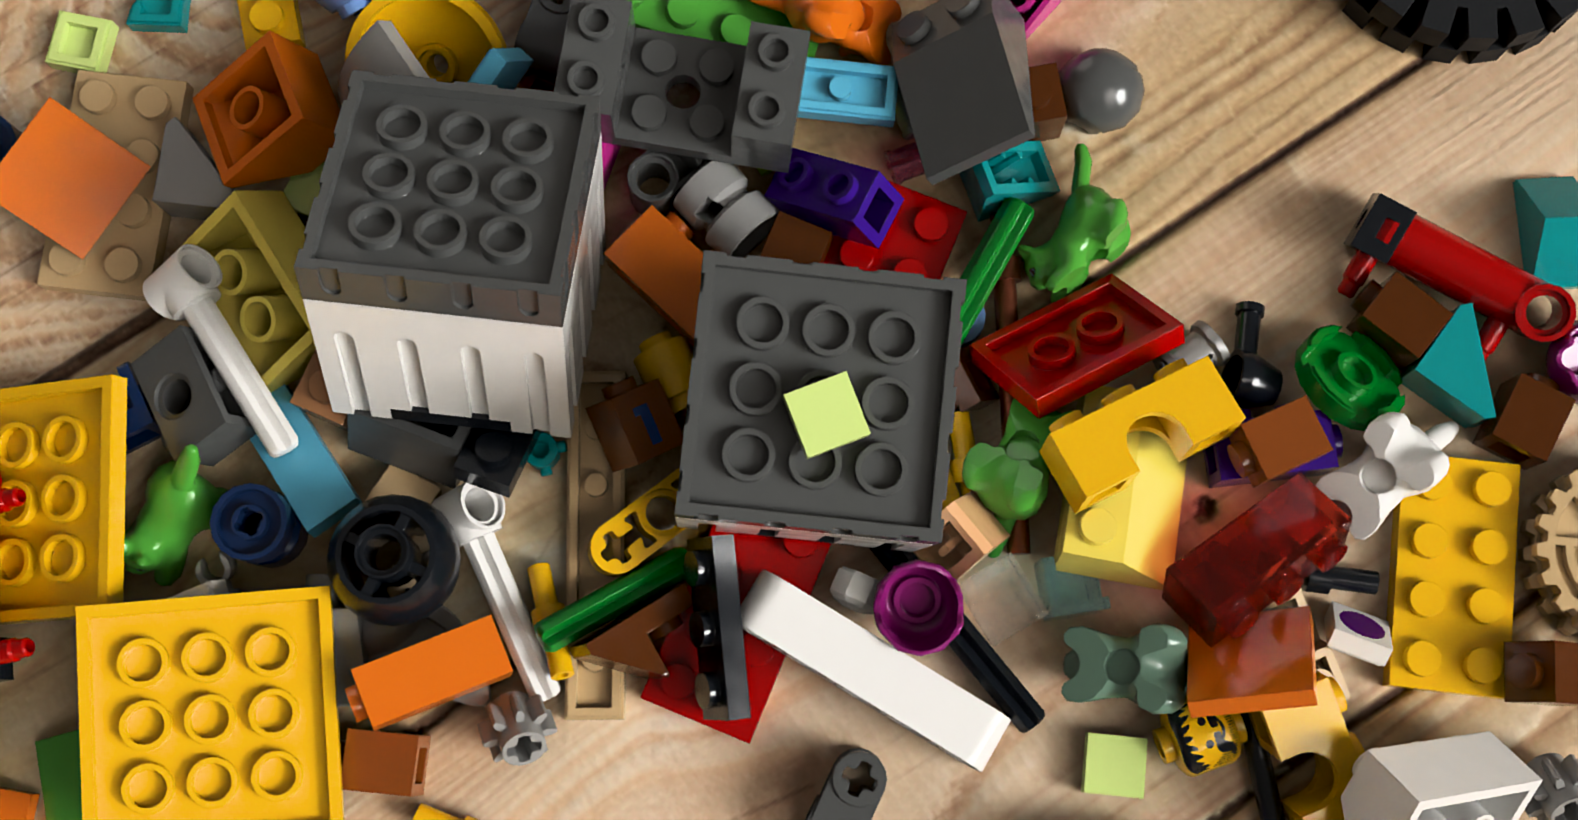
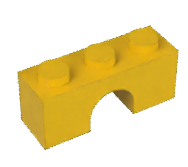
[1039,356,1246,514]
[1248,670,1365,820]

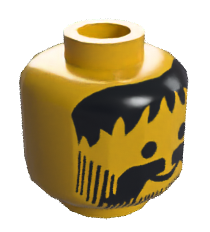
[1152,695,1248,777]

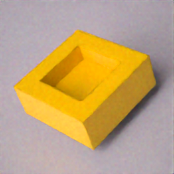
[237,0,306,50]

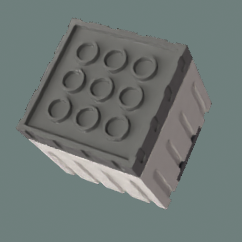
[294,70,606,438]
[674,250,967,552]

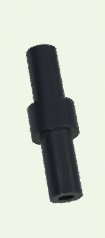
[1256,556,1380,595]

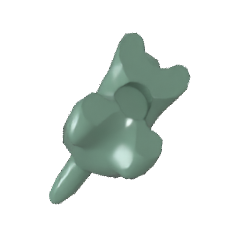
[1061,623,1188,715]

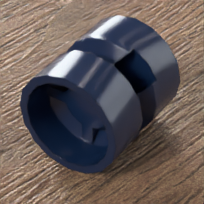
[210,483,309,568]

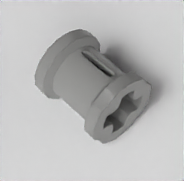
[1152,320,1230,371]

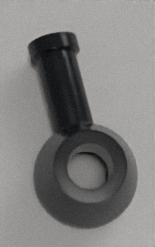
[1221,301,1283,408]

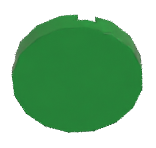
[1294,325,1405,431]

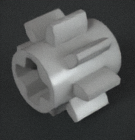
[477,691,557,766]
[1525,753,1578,820]

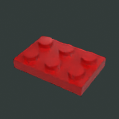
[970,273,1185,419]

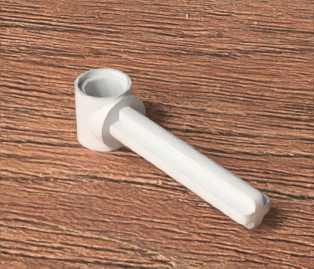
[143,244,298,458]
[431,482,561,701]

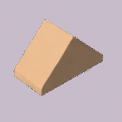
[913,491,1011,580]

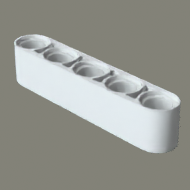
[741,569,1011,772]

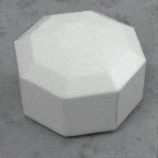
[830,566,880,615]

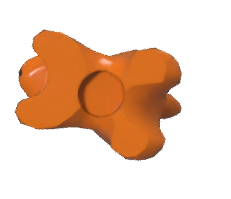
[748,0,902,65]

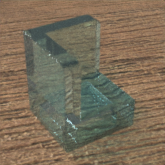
[1034,556,1111,622]

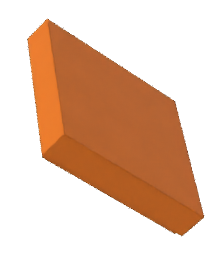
[0,97,151,260]
[1187,606,1318,718]

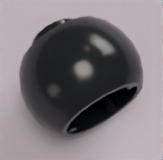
[327,494,461,626]

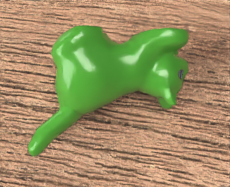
[1017,144,1131,303]
[962,398,1072,558]
[124,444,228,586]

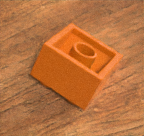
[192,30,340,188]

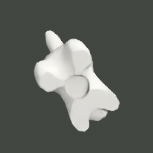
[1313,412,1459,540]

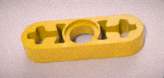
[587,467,686,577]

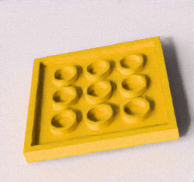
[0,374,128,625]
[75,585,345,820]

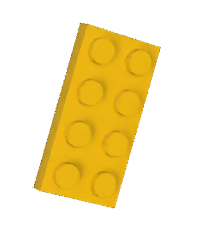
[1382,457,1521,700]

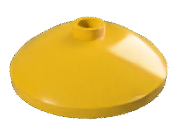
[345,0,507,83]

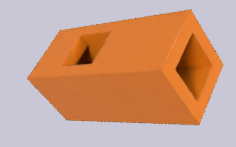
[344,614,513,731]

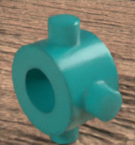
[527,431,567,477]

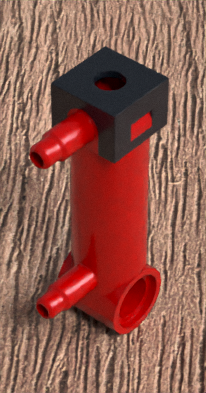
[1337,193,1576,361]

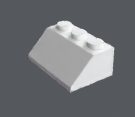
[1341,731,1543,820]

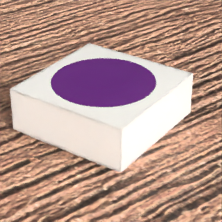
[1324,601,1393,667]

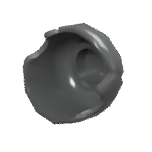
[1058,48,1145,135]

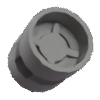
[673,161,779,257]

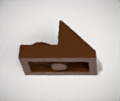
[568,583,693,679]

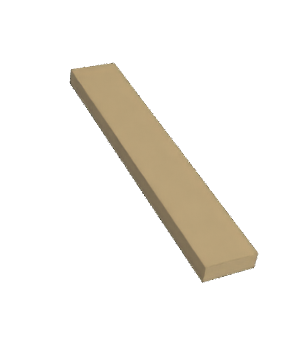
[564,371,627,720]

